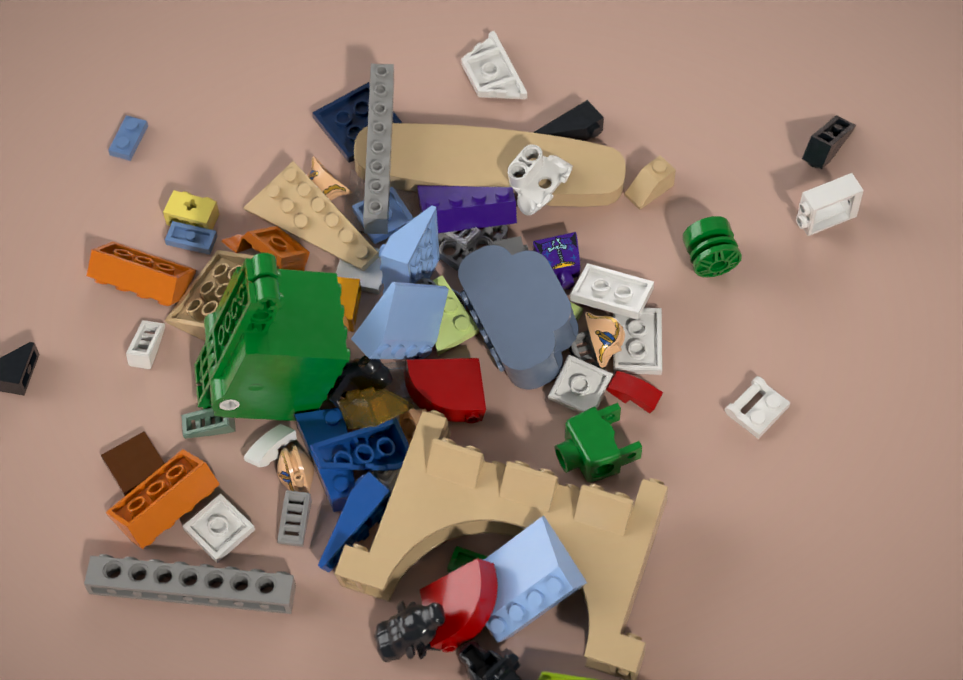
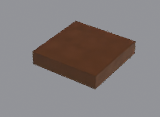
[101,431,165,496]

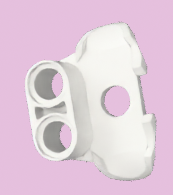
[508,145,573,216]

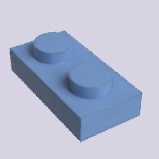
[108,115,148,161]
[165,221,218,255]

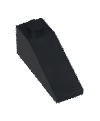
[533,100,604,141]
[802,115,856,169]

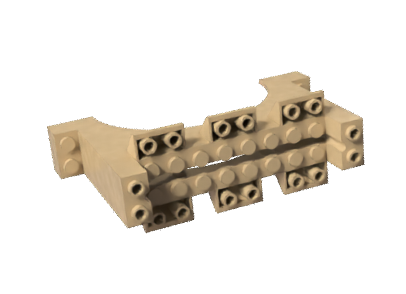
[334,411,668,680]

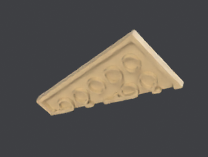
[243,161,379,271]

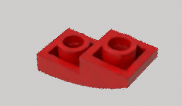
[606,371,663,414]

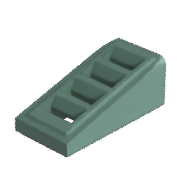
[181,407,236,439]

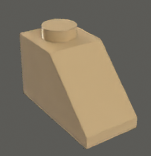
[625,155,676,210]

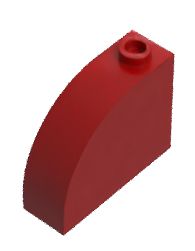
[404,358,486,424]
[419,558,498,652]

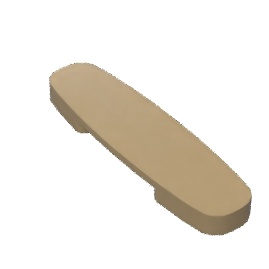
[354,123,626,207]

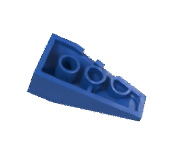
[310,418,409,471]
[318,472,392,573]

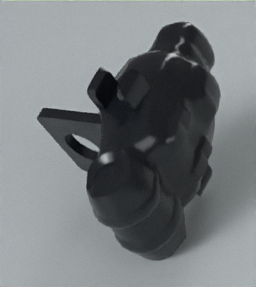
[329,355,393,417]
[374,601,445,662]
[458,641,522,680]

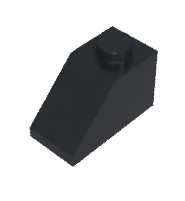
[0,342,40,396]

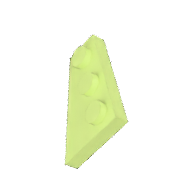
[432,275,479,356]

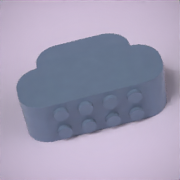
[458,245,579,390]

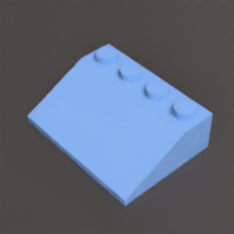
[379,206,440,294]
[351,282,449,360]
[484,516,587,643]

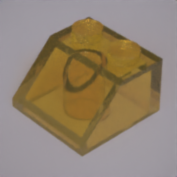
[338,387,414,429]

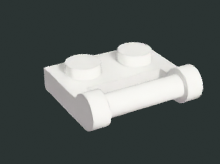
[725,376,790,439]

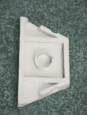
[461,31,527,99]

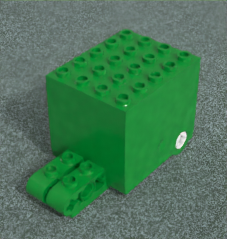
[194,253,350,421]

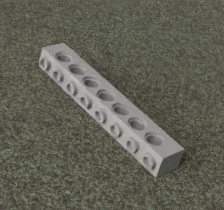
[363,64,394,234]
[84,554,296,614]

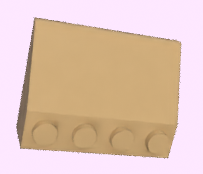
[165,250,254,341]

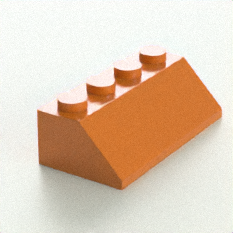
[86,242,196,306]
[106,449,220,549]

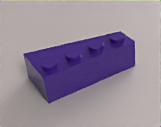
[417,185,517,233]

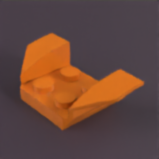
[221,226,310,271]

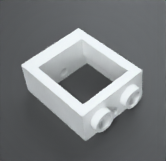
[796,173,864,236]

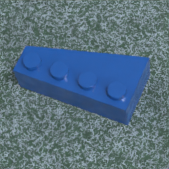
[294,408,355,512]

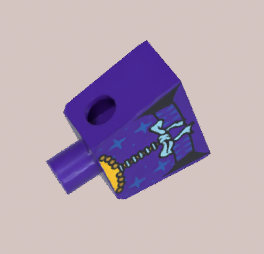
[533,232,580,289]

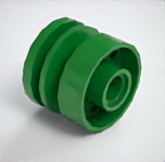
[682,216,742,278]

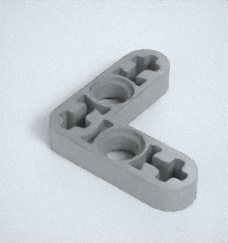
[438,225,508,271]

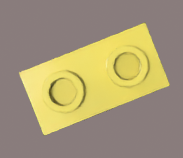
[163,190,219,230]

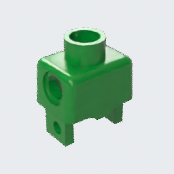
[554,403,642,483]

